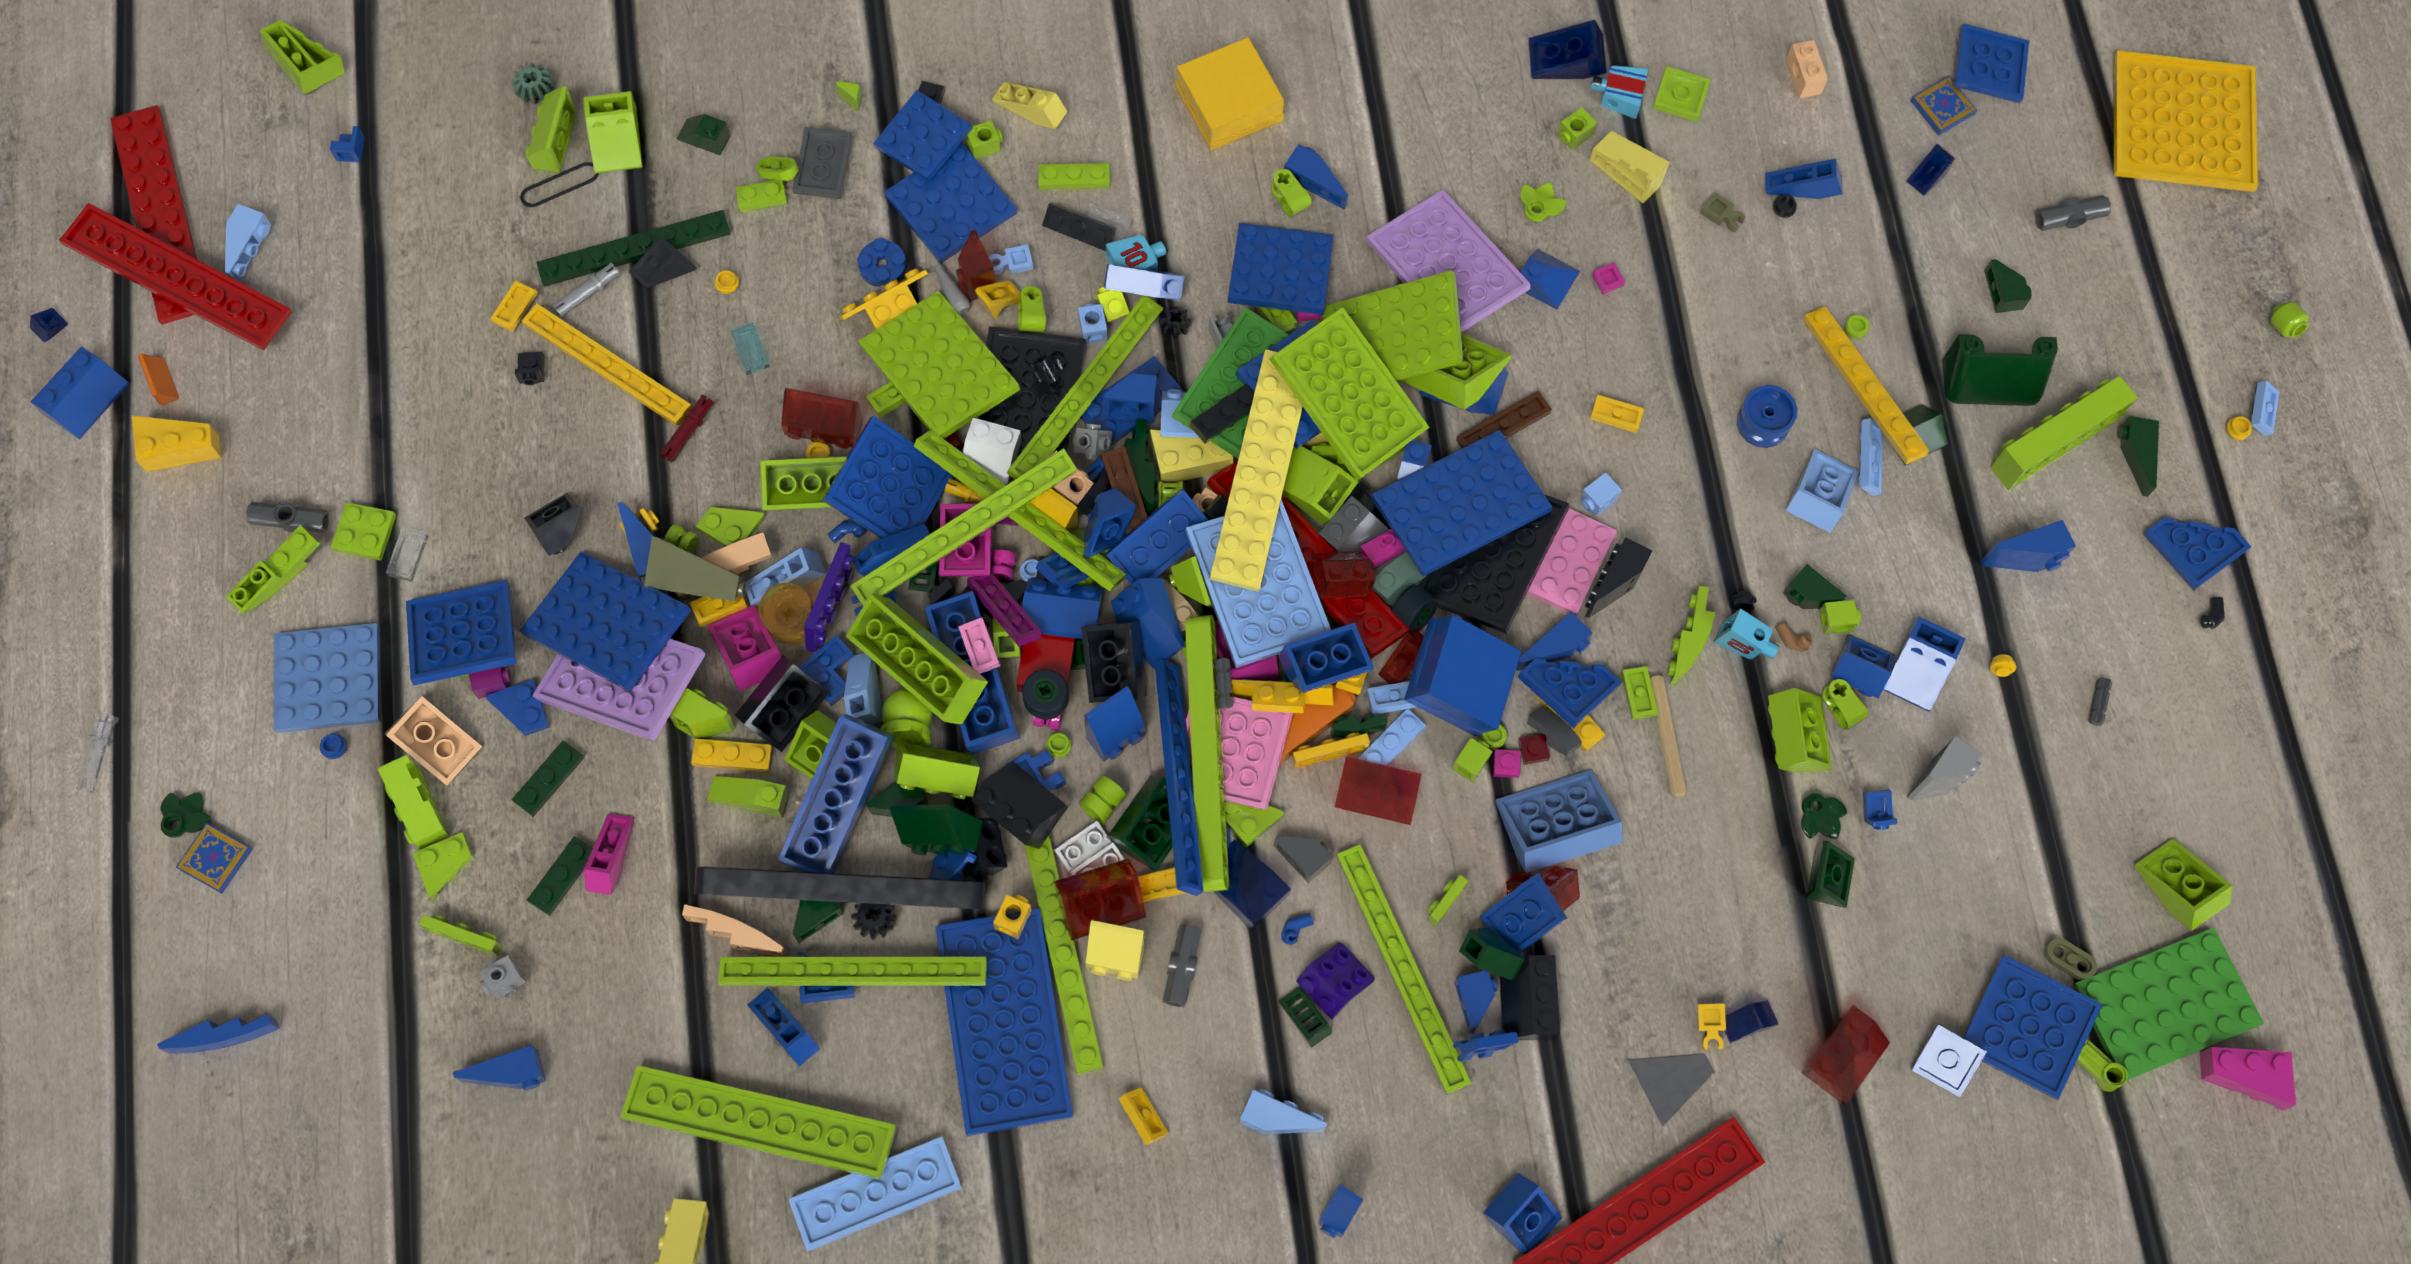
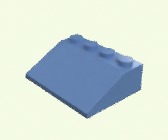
[1495,770,1623,873]

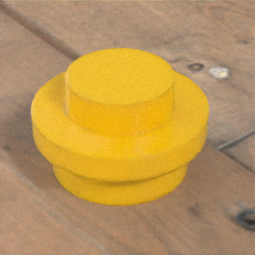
[714,270,739,294]
[2226,416,2252,440]
[1990,654,2016,677]

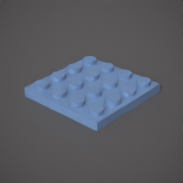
[274,623,381,733]

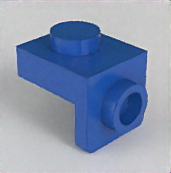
[1863,789,1897,830]

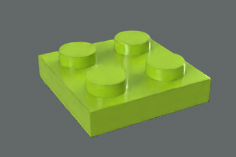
[1653,66,1711,122]
[330,502,397,561]

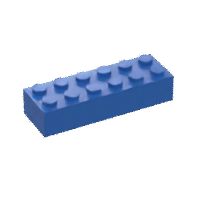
[925,591,1021,755]
[777,714,894,873]

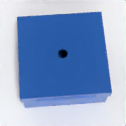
[1404,614,1521,736]

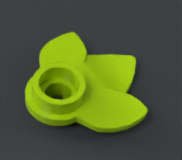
[1520,182,1567,222]

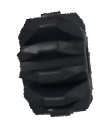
[851,903,897,940]

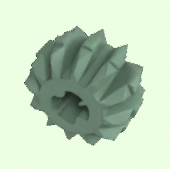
[512,63,554,105]

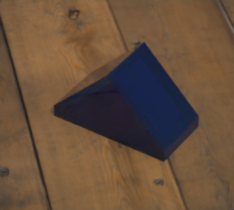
[1906,144,1956,196]
[1724,1000,1779,1044]

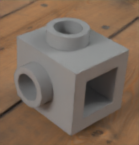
[1073,424,1112,460]
[479,955,526,999]

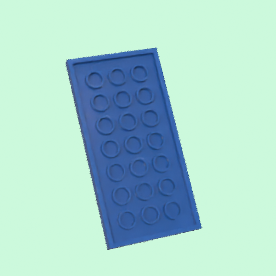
[936,908,1073,1137]

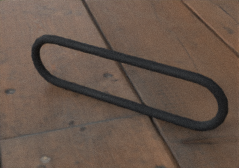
[520,162,599,207]

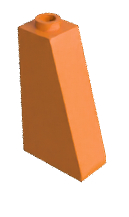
[1279,685,1356,765]

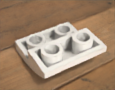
[1053,820,1127,893]

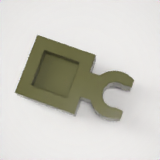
[1700,192,1746,232]

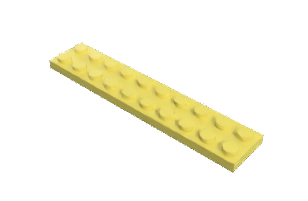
[1209,349,1303,592]

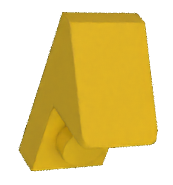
[975,280,1021,320]

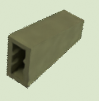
[644,537,746,602]

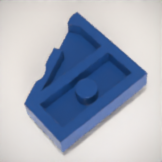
[928,852,977,880]

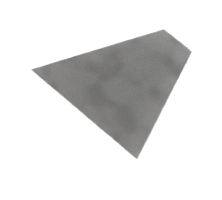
[1629,1054,1714,1126]

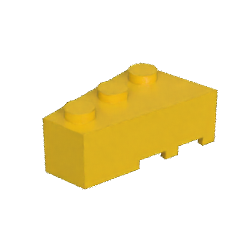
[132,416,222,472]

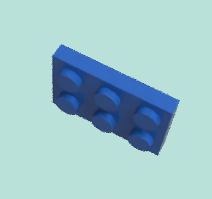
[1480,874,1567,953]

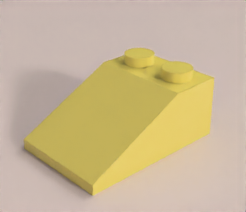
[1086,920,1144,981]

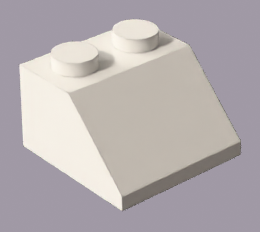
[963,418,1022,485]

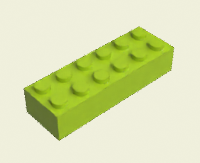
[1990,375,2138,490]
[846,594,988,724]

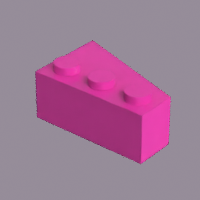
[2200,1047,2296,1111]

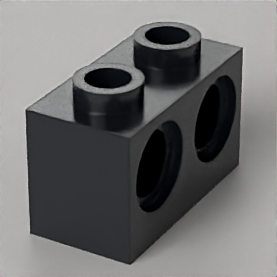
[965,818,1008,877]

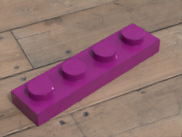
[967,572,1041,647]

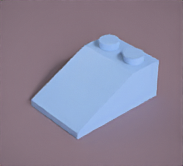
[1786,449,1859,533]

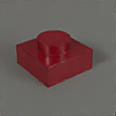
[1518,734,1550,765]

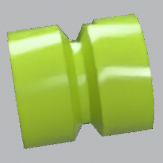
[1078,775,1127,824]

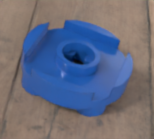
[857,238,906,287]

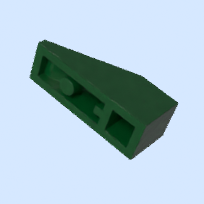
[2118,416,2159,497]

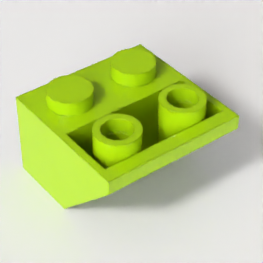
[669,688,735,739]

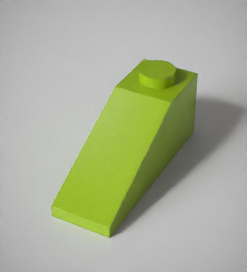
[707,776,789,818]

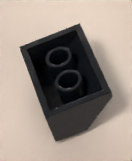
[1081,620,1147,703]
[735,655,830,752]
[971,762,1069,849]
[1499,955,1560,1041]

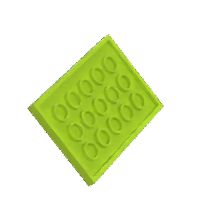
[1320,270,1463,381]
[858,290,1020,439]
[1269,307,1429,481]

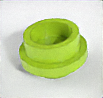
[1046,732,1072,758]

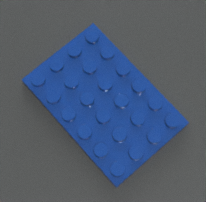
[1371,430,1552,577]
[519,552,691,692]

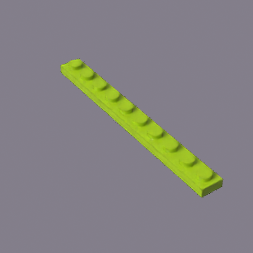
[1007,295,1164,479]
[914,430,1126,591]
[850,449,1078,606]
[1025,836,1103,1075]
[1336,844,1471,1095]
[718,957,987,986]

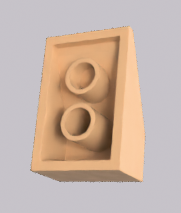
[385,695,482,786]

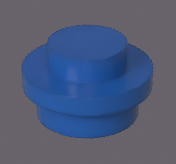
[320,734,347,759]

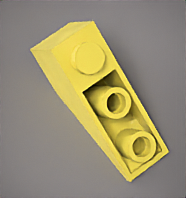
[992,82,1068,129]

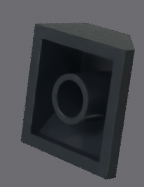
[524,492,580,556]

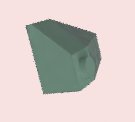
[1359,551,1426,610]

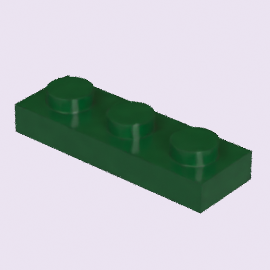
[511,740,584,817]
[527,836,593,916]

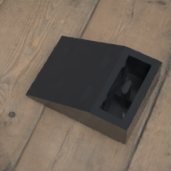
[1585,537,1653,618]

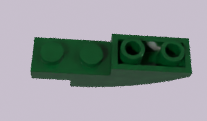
[1123,419,1159,517]

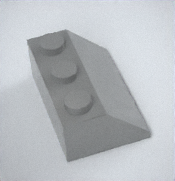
[1907,735,1982,800]

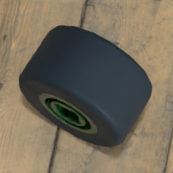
[1392,585,1438,635]
[1022,669,1069,720]

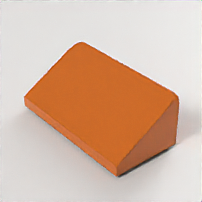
[138,354,179,406]

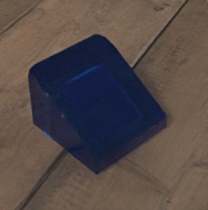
[30,308,68,342]

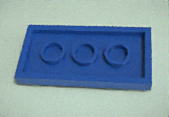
[1081,356,1184,446]
[1105,488,1209,584]

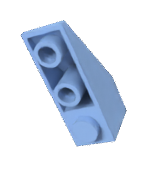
[225,204,271,281]
[844,653,883,725]
[1239,1089,1327,1135]

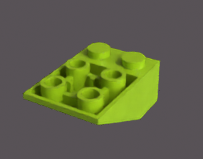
[583,91,643,174]
[1282,446,1358,526]

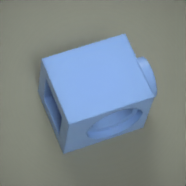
[1078,303,1107,344]
[1580,472,1622,516]

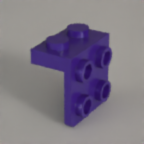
[1296,943,1375,1020]

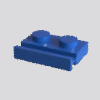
[1036,552,1089,591]

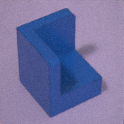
[330,126,365,163]

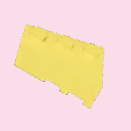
[1590,131,1670,203]
[1150,429,1233,483]
[654,1198,709,1264]

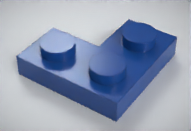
[799,635,854,707]

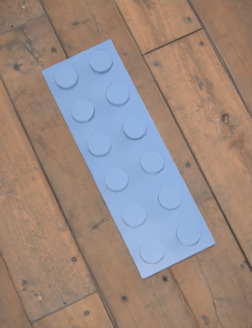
[788,1136,962,1252]

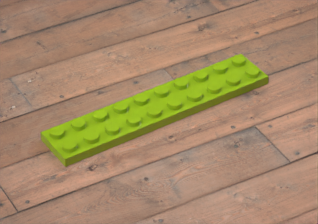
[620,1065,897,1180]

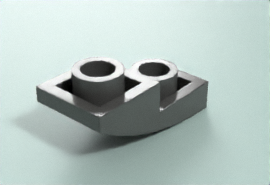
[1527,706,1582,756]

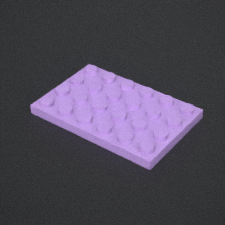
[1366,189,1530,333]
[532,639,706,742]

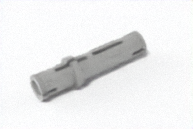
[552,262,621,317]

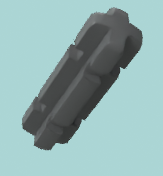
[1215,658,1233,709]
[2089,677,2112,726]

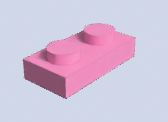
[958,617,1001,674]

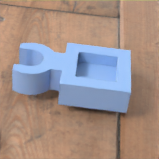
[989,244,1034,275]

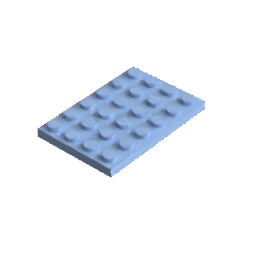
[1186,500,1331,668]

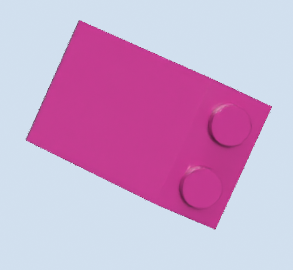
[939,504,992,576]
[707,605,781,692]
[1215,620,1279,681]

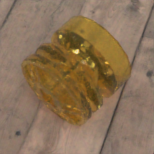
[759,583,814,645]

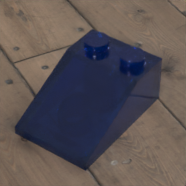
[1528,19,1607,79]
[1213,839,1291,931]

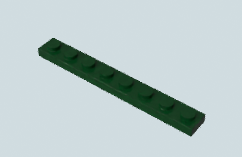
[536,210,731,287]

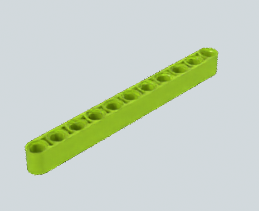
[1185,615,1229,892]

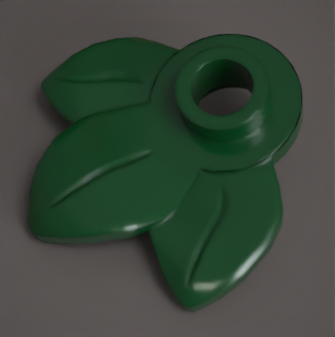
[160,792,211,838]
[1801,793,1847,839]

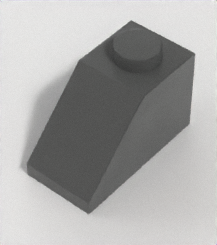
[1273,836,1333,883]

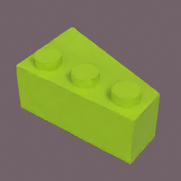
[259,20,345,95]
[377,755,450,849]

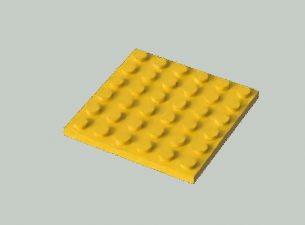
[2114,50,2258,192]

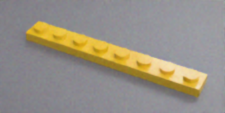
[521,303,692,426]
[1803,306,1929,465]

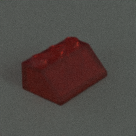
[781,388,863,449]
[1334,756,1421,825]
[1054,858,1146,941]
[1801,1005,1890,1106]

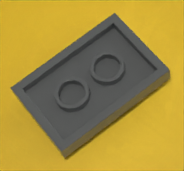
[793,127,853,199]

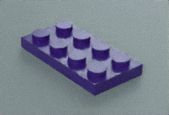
[804,542,854,653]

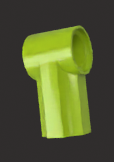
[2076,1040,2128,1092]

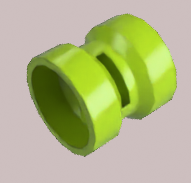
[664,524,699,553]

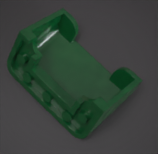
[1942,334,2058,406]

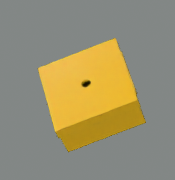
[1175,37,1284,151]

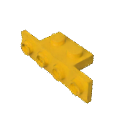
[838,268,928,330]
[1231,679,1334,713]

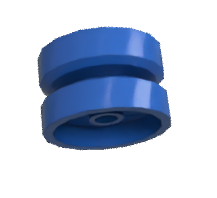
[1737,385,1797,448]

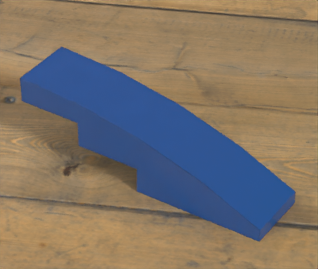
[157,1014,280,1054]

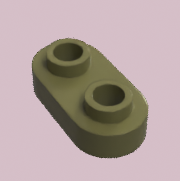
[2044,938,2097,980]

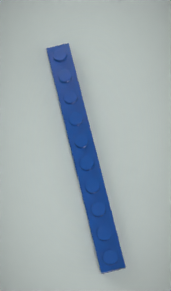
[1154,659,1204,896]

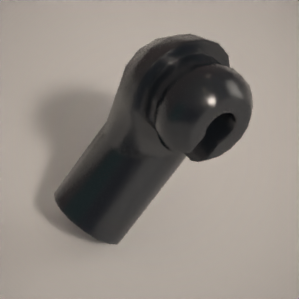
[2200,597,2225,629]

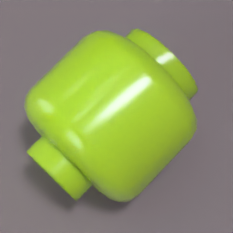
[2270,302,2309,338]

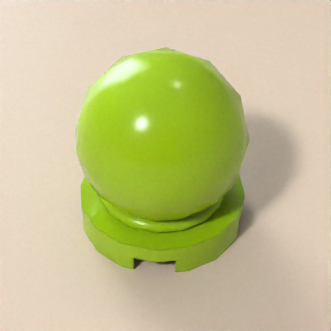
[880,688,933,748]

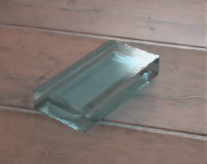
[730,323,770,375]

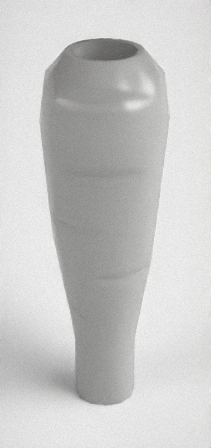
[934,264,970,315]

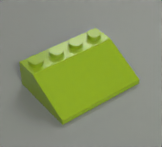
[1399,333,1511,410]

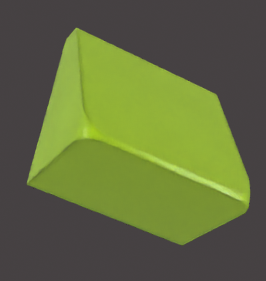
[836,81,862,110]

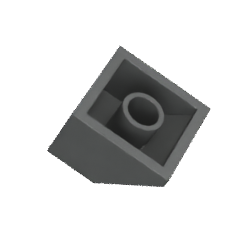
[1319,496,1389,570]

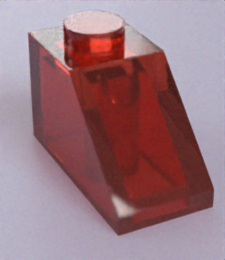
[1378,629,1424,684]

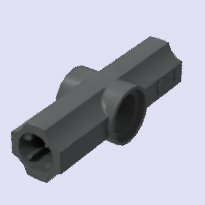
[2035,195,2111,231]
[246,502,329,533]
[1163,924,1202,1007]

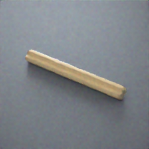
[1650,675,1687,797]

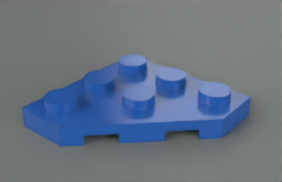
[2143,517,2251,591]
[1517,658,1622,729]

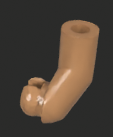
[1775,622,1812,652]

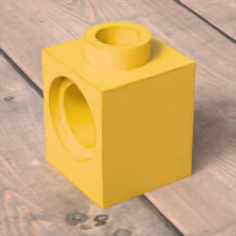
[993,894,1032,939]

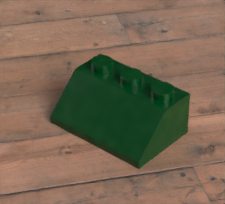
[1106,775,1173,871]
[890,804,983,856]

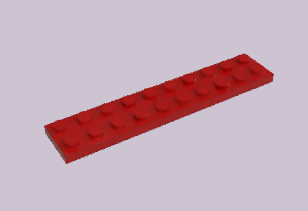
[110,105,197,325]
[59,203,292,351]
[1207,461,1410,659]
[1512,1117,1766,1264]

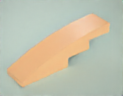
[677,532,772,598]
[682,905,786,957]

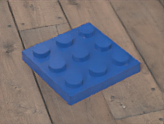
[1953,23,2029,103]
[873,90,973,182]

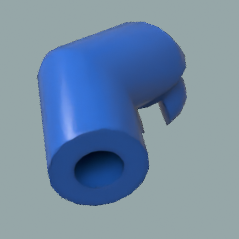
[827,520,866,543]
[1281,913,1313,945]

